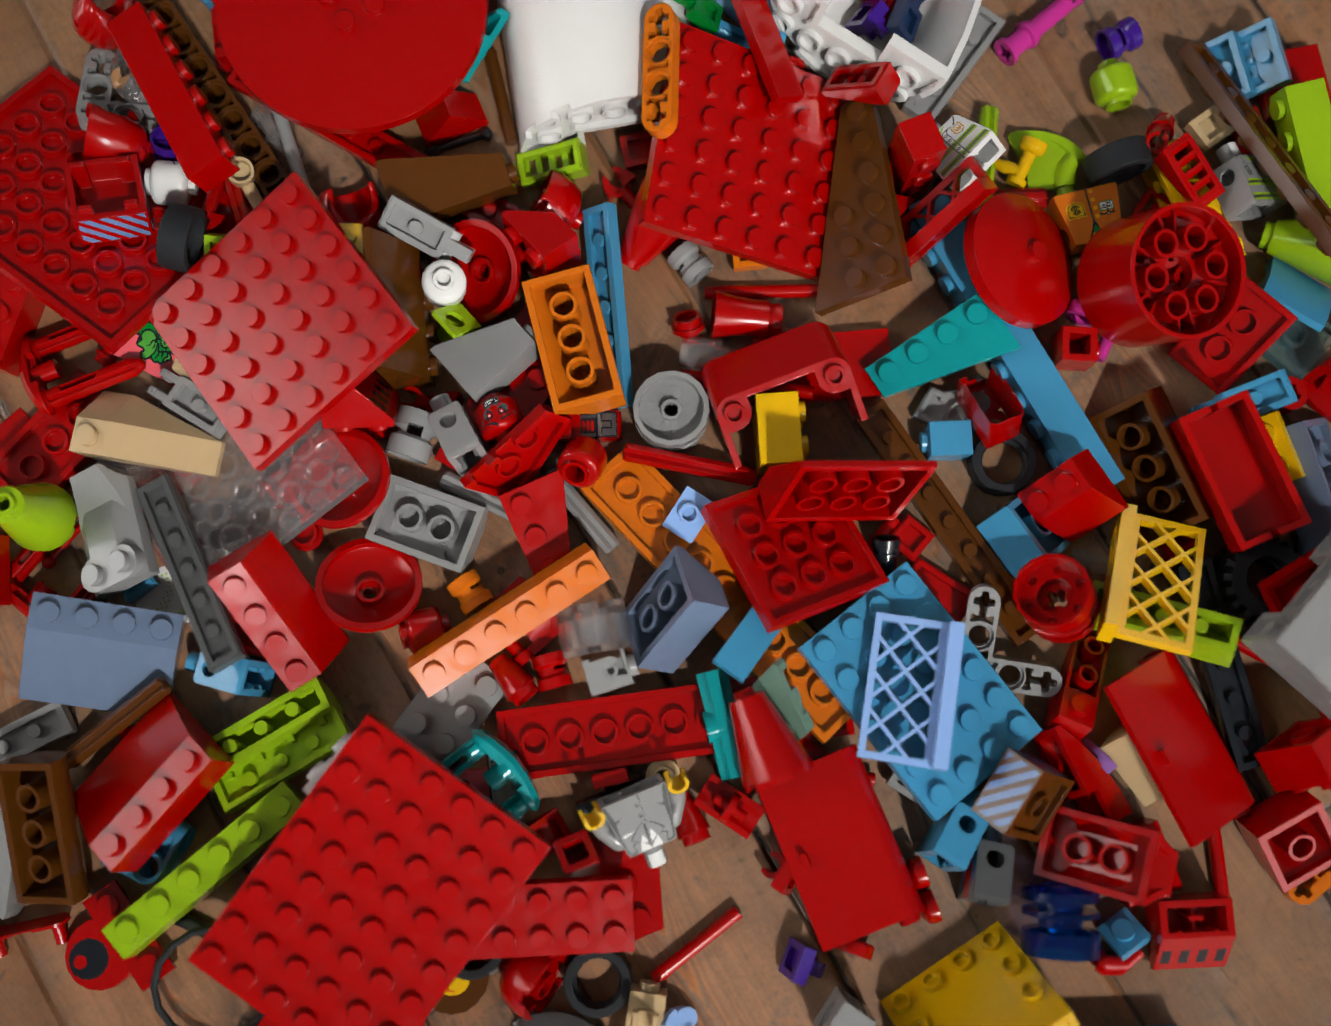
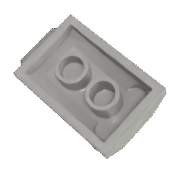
[69,463,160,599]
[361,474,488,574]

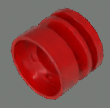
[1013,554,1101,643]

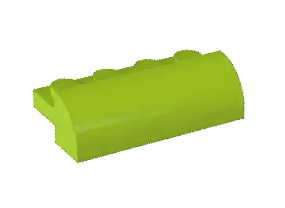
[212,676,351,814]

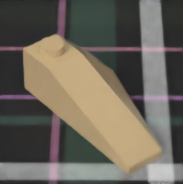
[69,391,225,477]

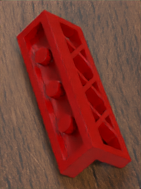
[901,156,999,268]

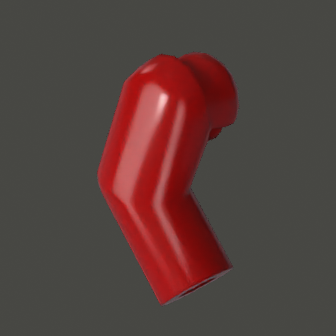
[1089,948,1145,976]

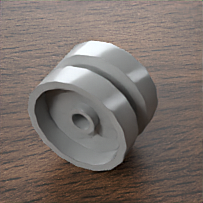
[633,370,710,453]

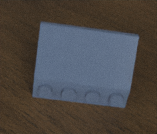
[18,592,187,716]

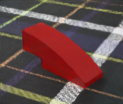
[1033,725,1133,821]

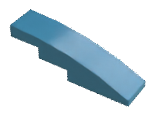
[712,606,782,684]

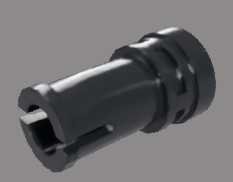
[872,534,900,576]

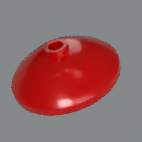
[431,219,521,323]
[288,429,391,529]
[315,538,423,633]

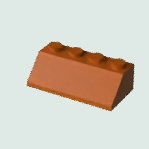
[521,264,627,414]

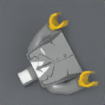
[578,767,689,868]

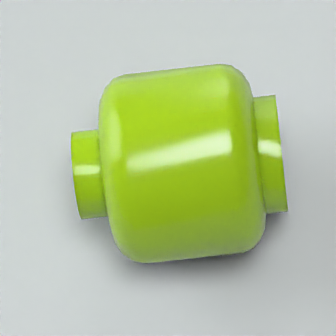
[1089,58,1139,112]

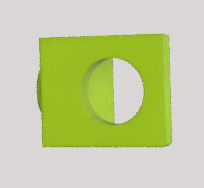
[431,302,482,343]

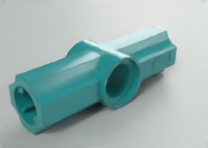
[696,669,741,780]

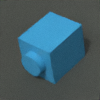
[918,420,973,461]

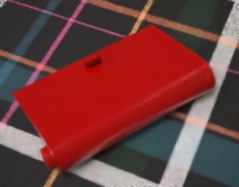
[1103,649,1255,848]
[758,744,925,952]

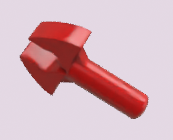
[602,167,636,210]
[201,182,227,234]

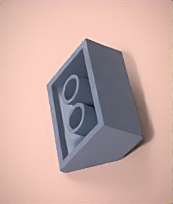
[622,546,729,674]

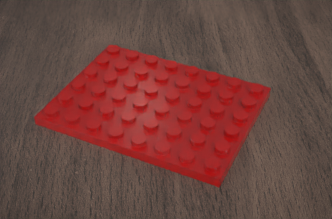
[0,65,236,355]
[187,713,552,1026]

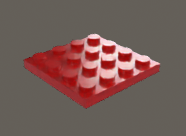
[700,487,889,633]

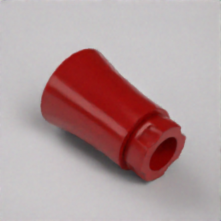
[710,290,783,338]

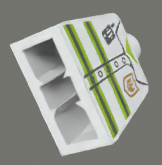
[936,115,1006,192]

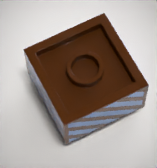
[971,748,1075,842]

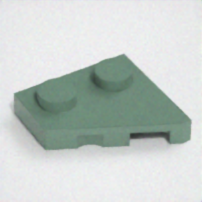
[753,657,814,741]

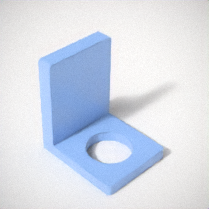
[662,485,712,544]

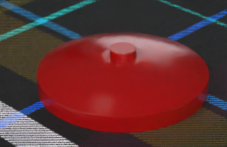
[963,193,1074,329]

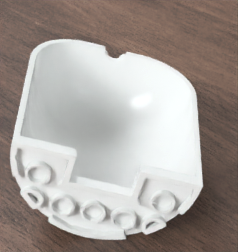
[496,0,699,153]

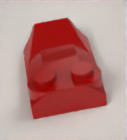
[1033,806,1179,906]

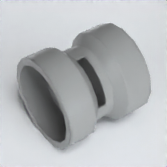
[667,241,714,287]

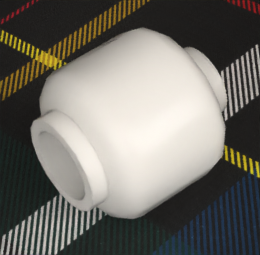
[144,160,199,205]
[421,259,467,307]

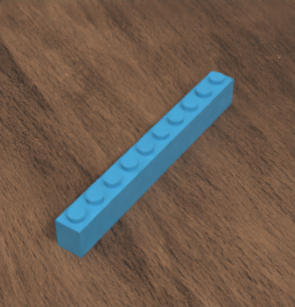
[904,195,1125,485]

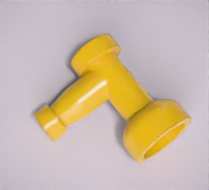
[995,135,1048,189]

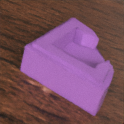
[1080,737,1117,774]

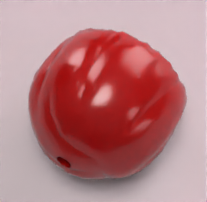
[71,0,136,50]
[318,181,383,231]

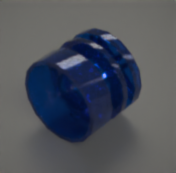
[1021,882,1101,962]

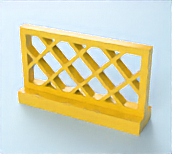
[1096,503,1206,656]

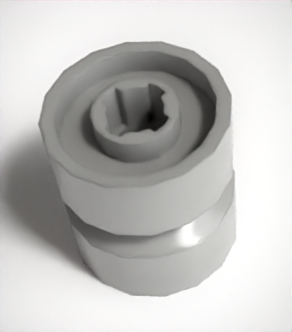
[384,405,437,465]

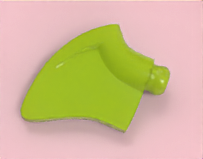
[1008,130,1086,196]

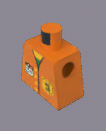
[1044,182,1121,256]

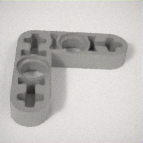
[76,48,159,140]
[964,583,1063,697]

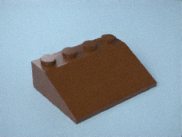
[362,227,440,391]

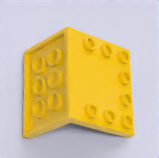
[880,921,1079,1026]

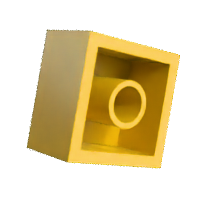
[751,391,809,475]

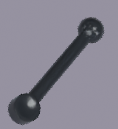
[426,128,493,157]

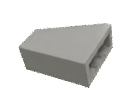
[430,318,540,404]

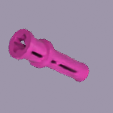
[994,0,1084,66]

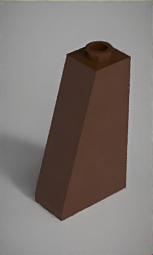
[375,152,520,220]

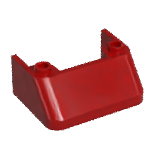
[700,321,868,469]

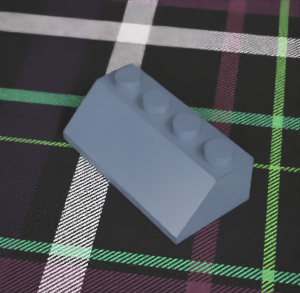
[1286,417,1331,555]

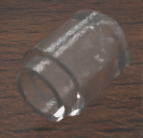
[679,336,729,372]

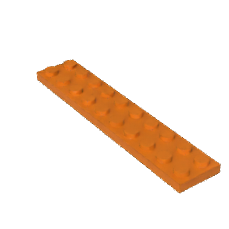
[580,450,851,744]

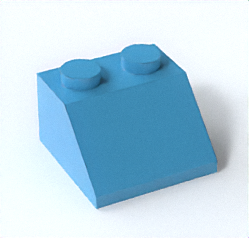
[976,496,1072,579]

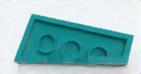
[865,293,1022,399]

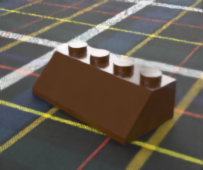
[1088,386,1213,543]

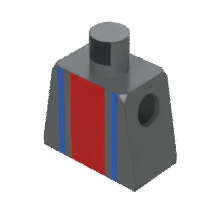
[956,823,1015,907]

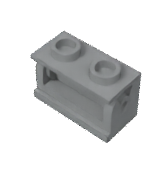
[581,648,640,696]

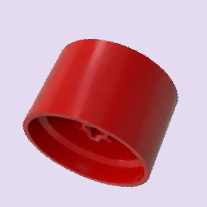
[1077,201,1246,348]

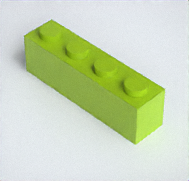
[1269,78,1331,215]
[1093,580,1244,668]

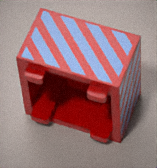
[63,154,154,245]

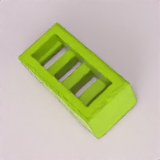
[516,137,591,188]

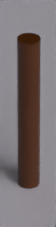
[484,49,519,146]

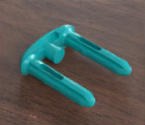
[440,729,540,819]

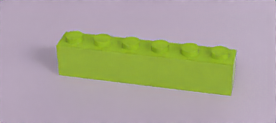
[101,781,304,959]

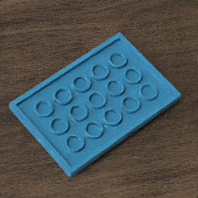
[796,561,1042,821]

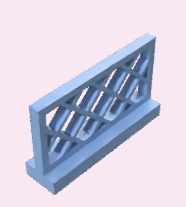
[856,612,966,772]

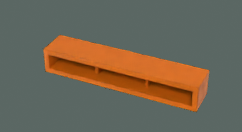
[407,542,611,698]

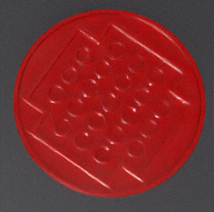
[215,0,488,134]

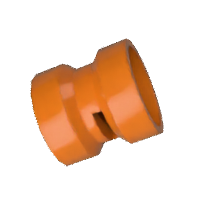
[446,569,495,617]

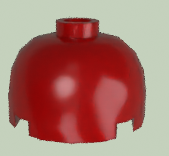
[530,169,583,230]
[499,955,568,1021]

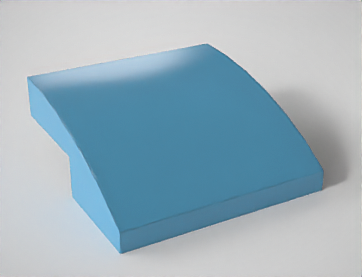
[1204,17,1293,99]
[1258,256,1331,332]

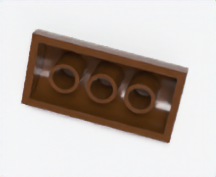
[0,750,90,905]

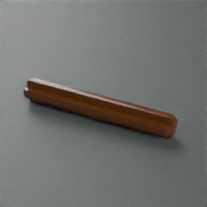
[64,677,172,770]

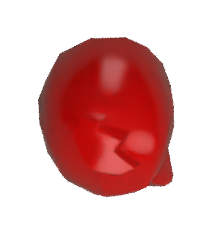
[83,103,151,164]

